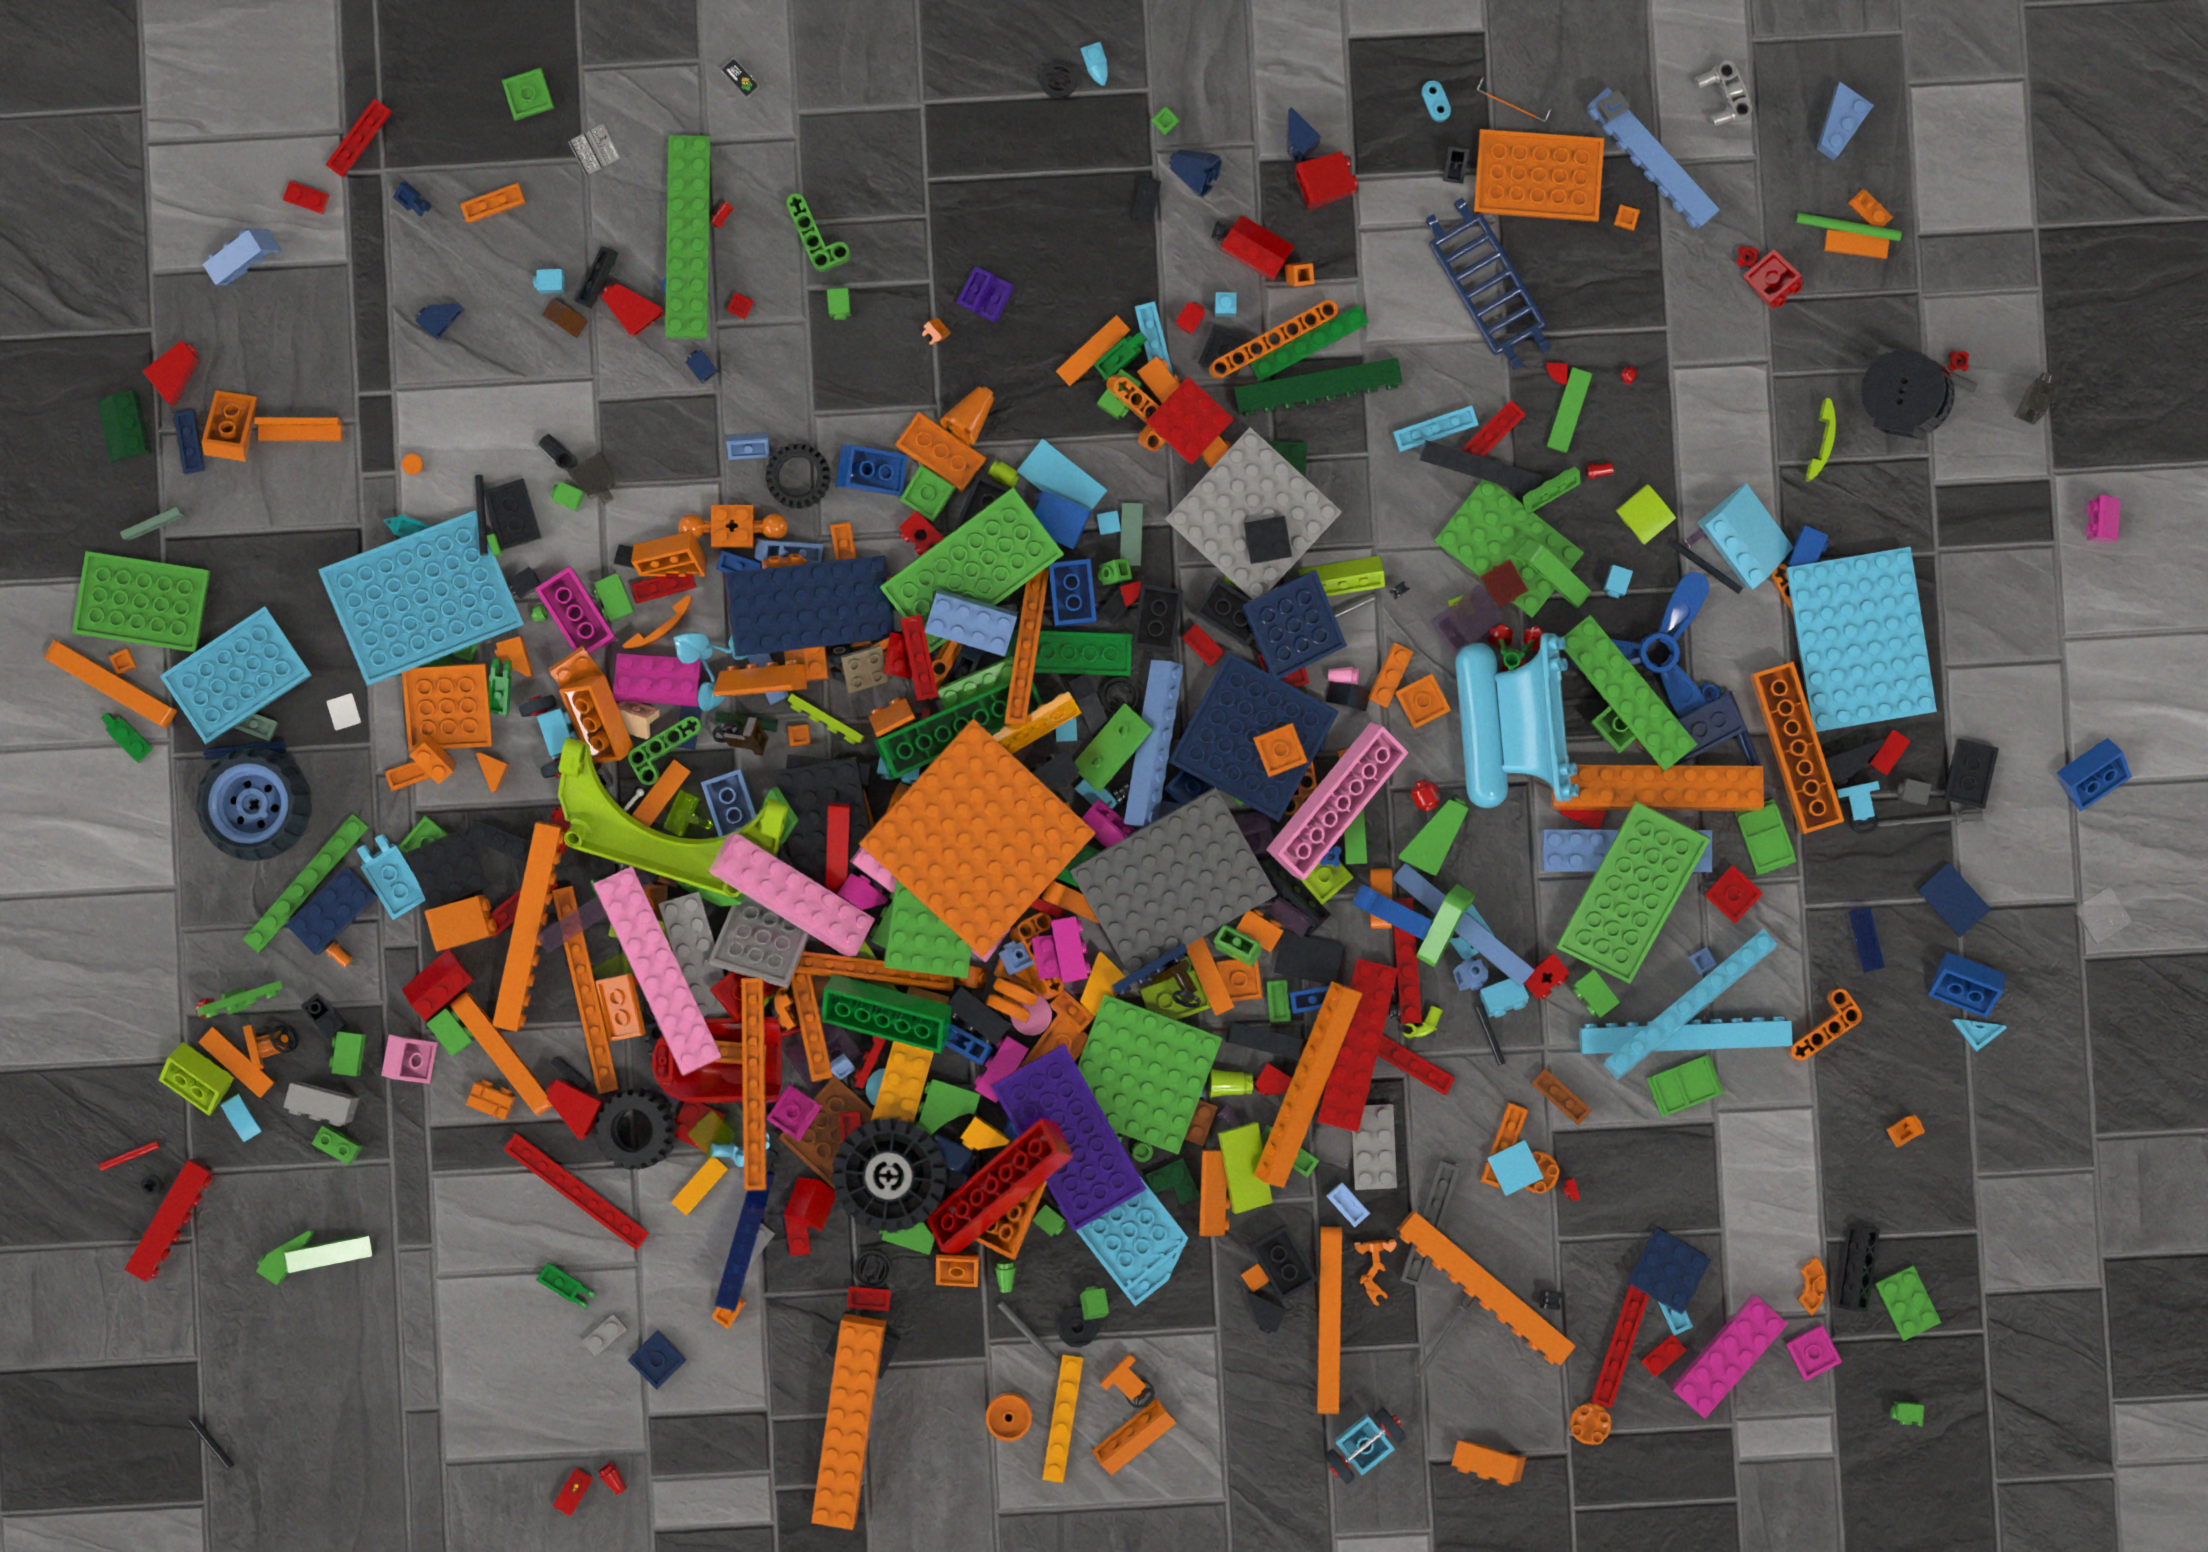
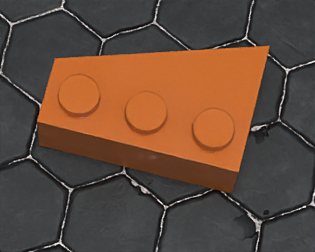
[631,531,707,577]

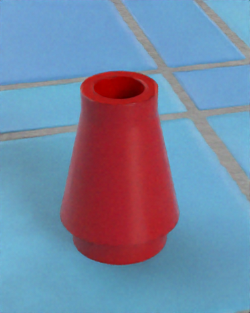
[598,1462,626,1495]

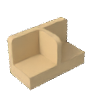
[617,701,659,740]

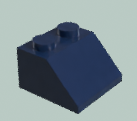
[1287,107,1321,162]

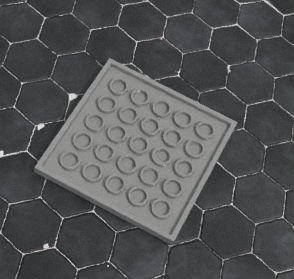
[1165,427,1342,599]

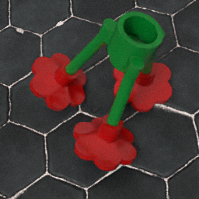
[1488,623,1546,672]

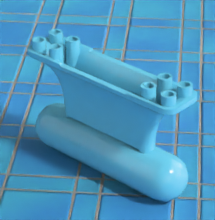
[1455,633,1579,808]

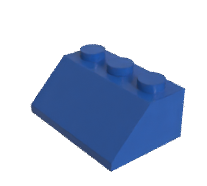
[2057,738,2132,812]
[1928,952,2006,1018]

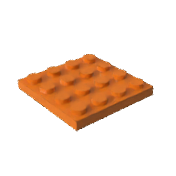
[402,663,493,751]

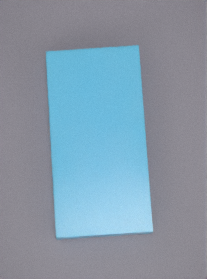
[1017,439,1107,509]

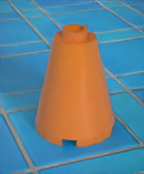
[940,387,994,445]

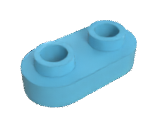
[1422,81,1451,122]

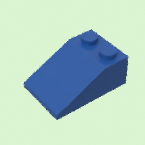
[836,445,908,496]

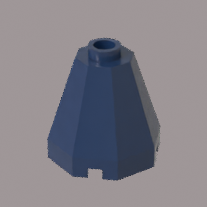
[1169,150,1222,198]

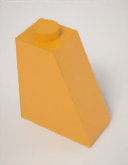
[1080,952,1126,1016]

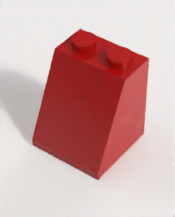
[1294,151,1359,211]
[546,1078,606,1140]

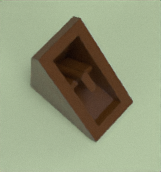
[542,298,588,338]

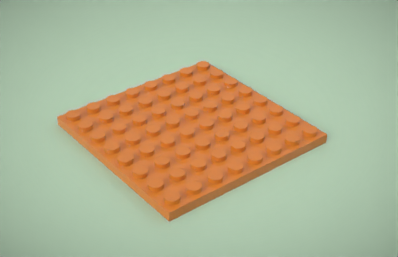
[858,719,1095,958]

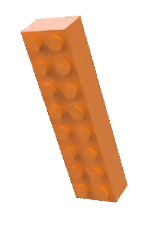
[1749,662,1844,834]

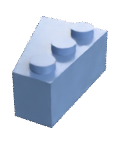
[1817,82,1874,161]
[203,228,281,285]

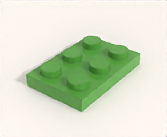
[1874,1265,1941,1341]

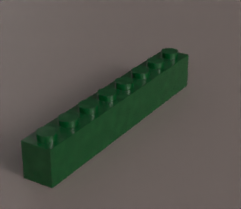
[1233,357,1403,417]

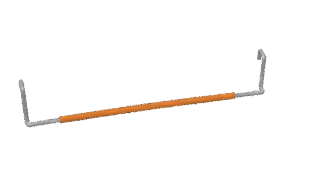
[1477,77,1551,122]

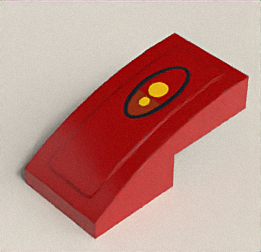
[552,1468,593,1517]

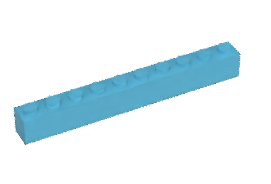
[1604,929,1778,1081]
[1579,1016,1792,1054]

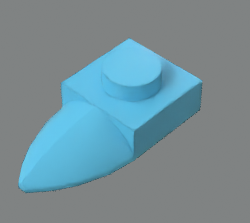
[1081,42,1108,86]

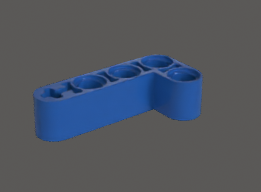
[1351,885,1433,940]

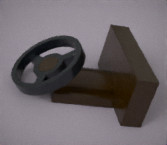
[712,717,769,756]
[1151,959,1201,1008]

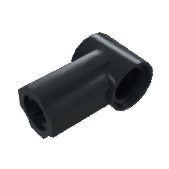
[537,433,577,471]

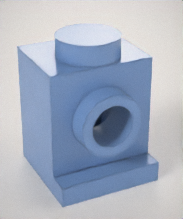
[998,941,1034,976]

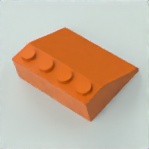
[975,1180,1047,1260]

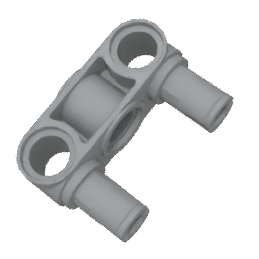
[1695,60,1752,127]

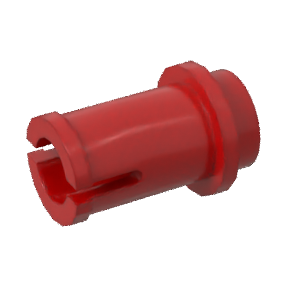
[709,201,734,229]
[1586,462,1613,480]

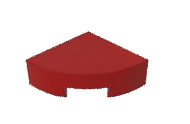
[1546,363,1568,385]
[1120,581,1141,607]

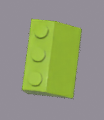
[159,1042,234,1116]

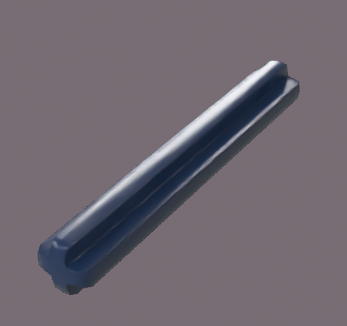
[1721,690,1761,766]
[203,741,287,760]

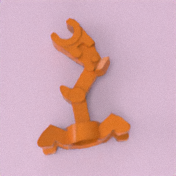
[1354,1239,1397,1306]

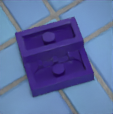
[956,266,1015,323]

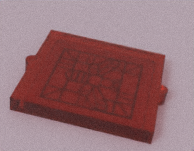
[1480,559,1529,608]

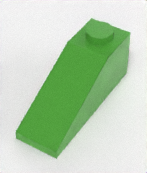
[256,1229,316,1285]

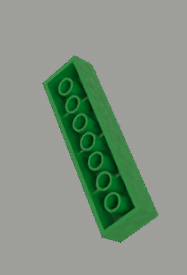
[874,681,1043,779]

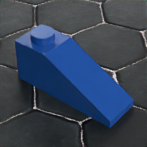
[945,1023,994,1068]

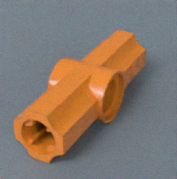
[929,640,962,700]

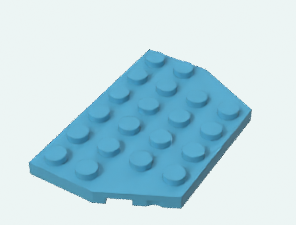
[1058,1172,1188,1306]

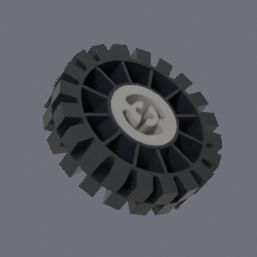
[831,1116,948,1233]

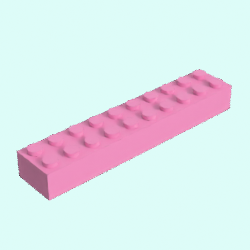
[593,866,721,1076]

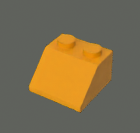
[961,1115,1010,1150]

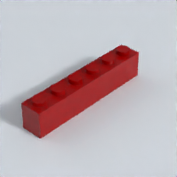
[124,1159,214,1282]

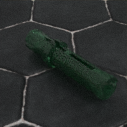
[715,710,779,733]

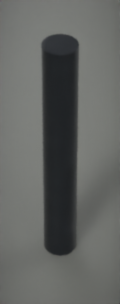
[1475,1005,1506,1066]
[188,1416,234,1470]

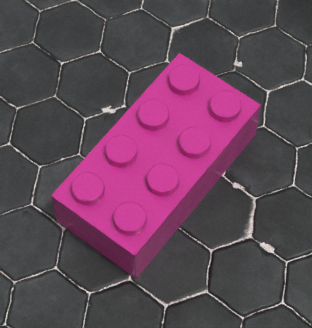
[535,567,618,656]
[613,653,703,707]

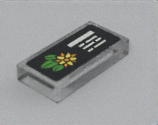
[719,56,762,101]

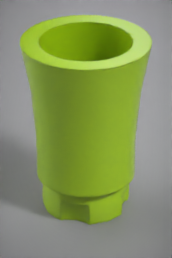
[1209,1069,1253,1098]

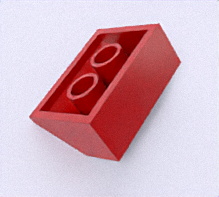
[1220,215,1295,282]
[401,949,476,1021]

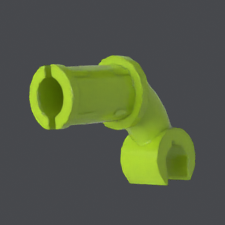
[1403,1006,1443,1039]

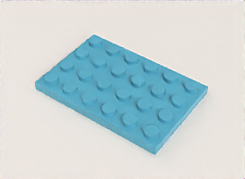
[160,606,312,745]

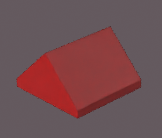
[783,1177,836,1231]

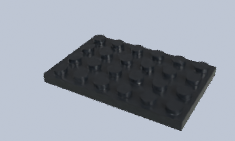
[774,757,874,888]

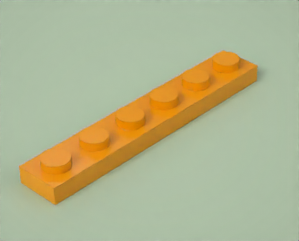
[1042,1354,1083,1483]

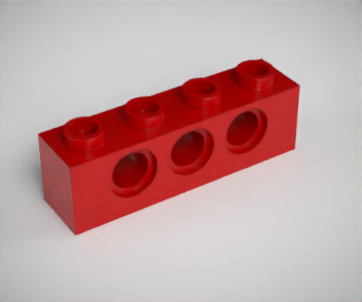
[899,511,944,556]

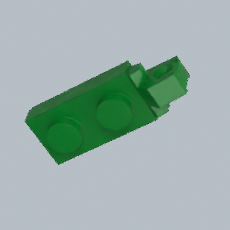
[1094,332,1148,381]
[100,712,154,763]

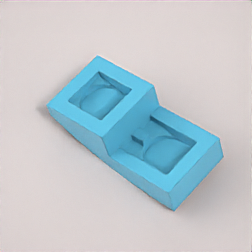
[221,1093,262,1142]

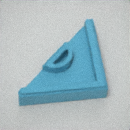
[1951,1019,2007,1051]

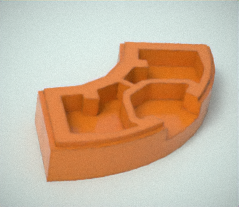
[1797,1256,1826,1315]

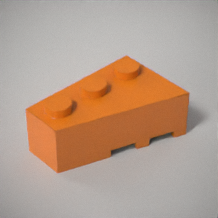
[1452,1440,1527,1486]

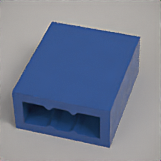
[1032,489,1093,549]

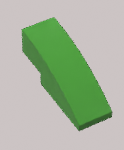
[1343,808,1367,864]

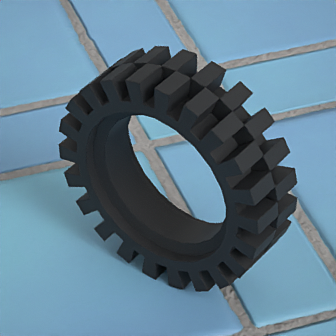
[765,443,831,509]

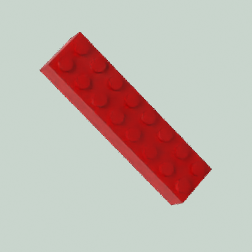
[1316,959,1398,1133]
[927,1118,1073,1254]

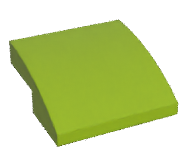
[1615,484,1676,545]

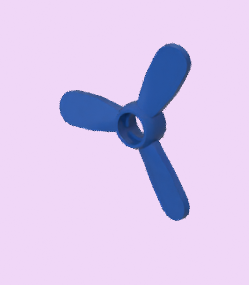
[1569,572,1709,717]

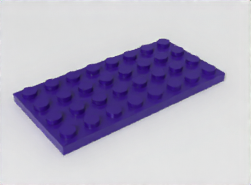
[990,1043,1146,1231]

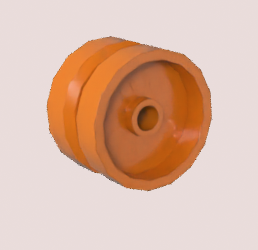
[985,977,1039,1023]
[986,1392,1032,1441]

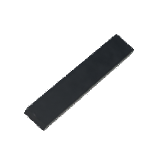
[1419,440,1544,493]

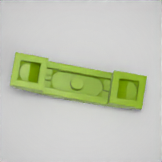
[1805,398,1836,482]

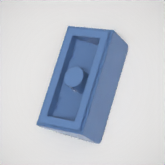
[726,432,770,460]

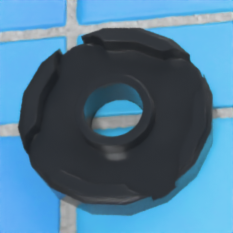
[1057,1305,1098,1348]

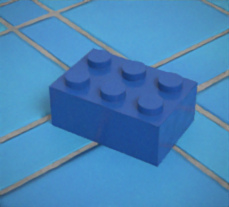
[1049,559,1097,627]

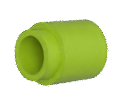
[987,460,1020,488]

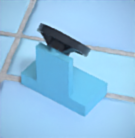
[1835,781,1880,834]

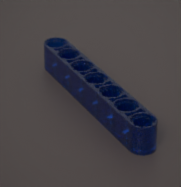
[715,1171,775,1312]

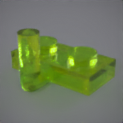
[663,790,712,837]

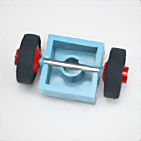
[519,695,579,778]
[1324,1407,1406,1484]

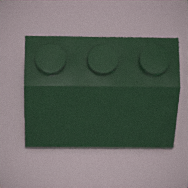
[97,390,152,463]

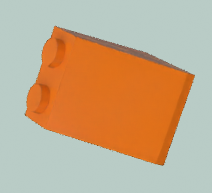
[424,895,497,951]

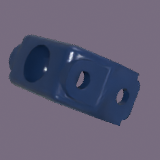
[932,1133,978,1189]

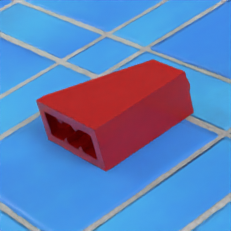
[600,283,665,338]
[143,340,199,406]

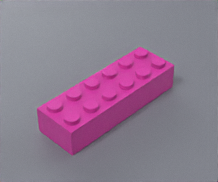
[1670,1293,1788,1418]

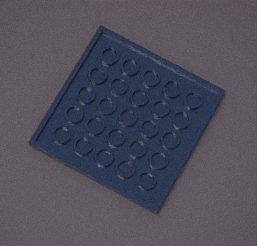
[1169,652,1339,822]

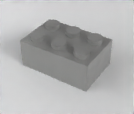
[283,1081,359,1126]

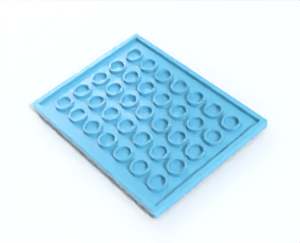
[318,510,524,686]
[1786,547,1937,732]

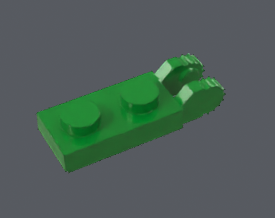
[488,657,512,716]
[536,1262,596,1309]

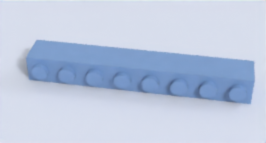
[1587,87,1720,230]
[1124,660,1183,828]

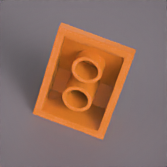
[201,390,257,461]
[869,697,918,739]

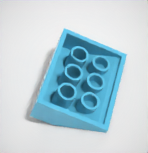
[1697,483,1794,590]

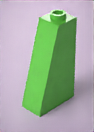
[1397,798,1469,876]

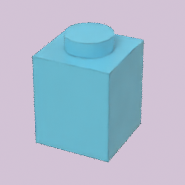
[533,269,565,294]
[1215,292,1236,317]
[1603,565,1633,598]

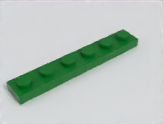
[1250,305,1369,383]

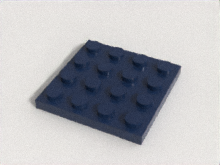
[1241,570,1347,681]

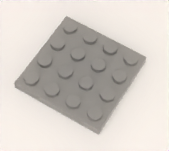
[709,895,810,989]

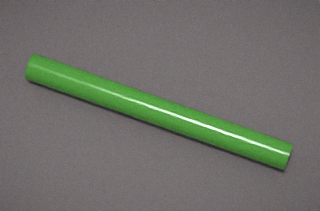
[1796,212,1902,241]

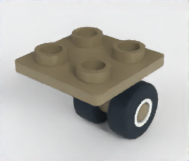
[827,644,888,693]

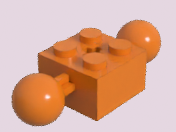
[678,505,788,549]

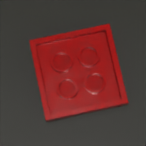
[1145,376,1234,465]

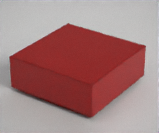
[726,292,754,320]

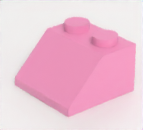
[381,1034,437,1084]

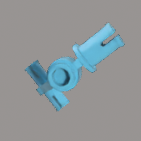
[711,1132,770,1167]

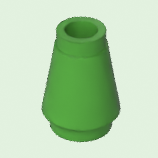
[995,1260,1016,1293]

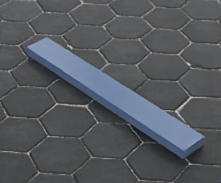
[1392,863,1534,987]

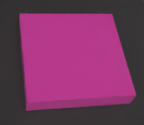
[766,1084,822,1141]
[1785,1324,1842,1381]

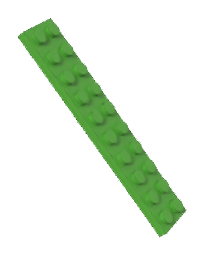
[665,135,710,339]

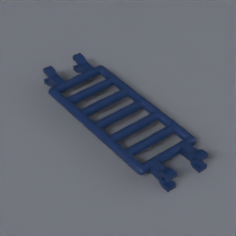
[1426,197,1551,370]

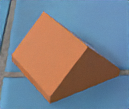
[936,1252,980,1287]

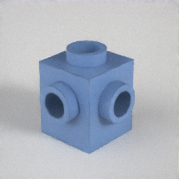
[1453,959,1488,991]

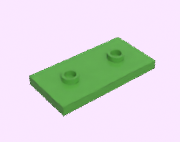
[1074,703,1153,793]

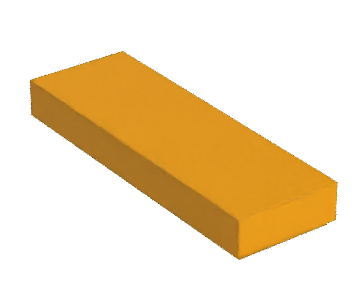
[671,1156,729,1216]

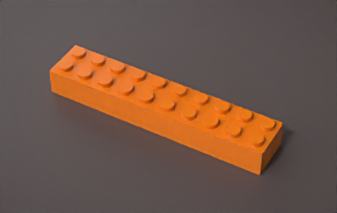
[1551,765,1764,811]
[811,1314,886,1530]

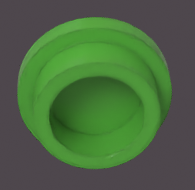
[1132,1141,1153,1162]

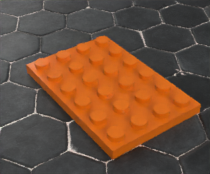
[1474,129,1604,222]

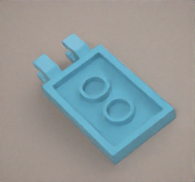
[357,833,426,920]

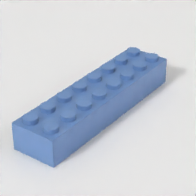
[1542,829,1712,872]

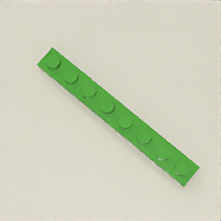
[243,814,370,953]

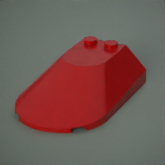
[652,1017,782,1103]

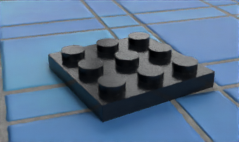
[405,828,489,909]

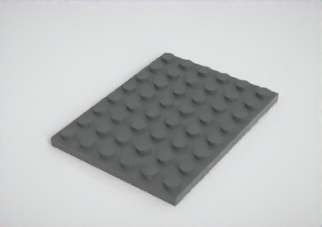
[1069,787,1277,974]

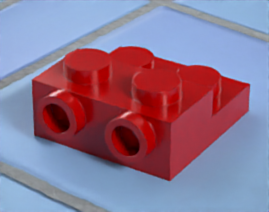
[1743,249,1803,309]

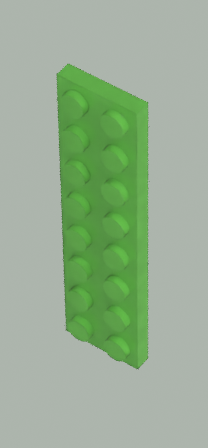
[1564,615,1698,771]

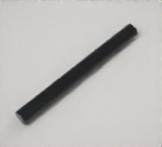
[475,475,488,556]
[1670,540,1743,594]

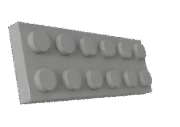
[659,891,729,1019]

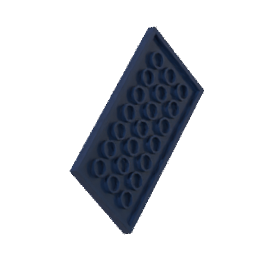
[724,555,896,657]

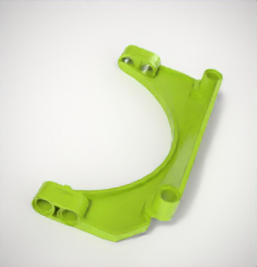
[558,737,788,897]

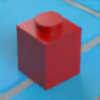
[1175,301,1206,336]

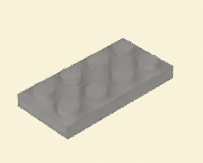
[1352,1104,1397,1190]

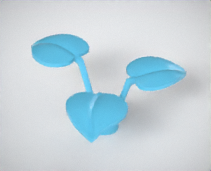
[673,632,750,712]

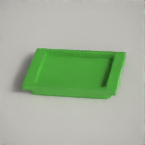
[1734,799,1797,875]
[1646,1054,1724,1117]

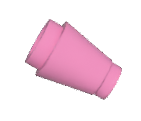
[1328,666,1359,686]

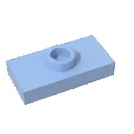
[1326,1182,1370,1227]

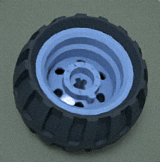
[195,748,312,861]

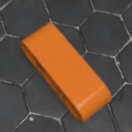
[1370,868,1392,929]

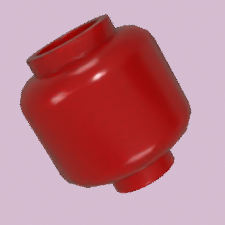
[1410,779,1441,811]

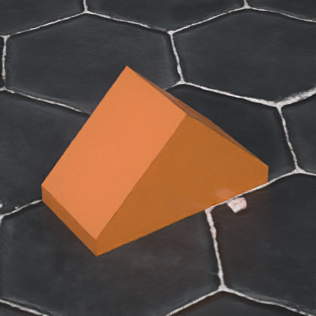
[476,752,510,793]

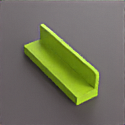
[1298,556,1385,596]

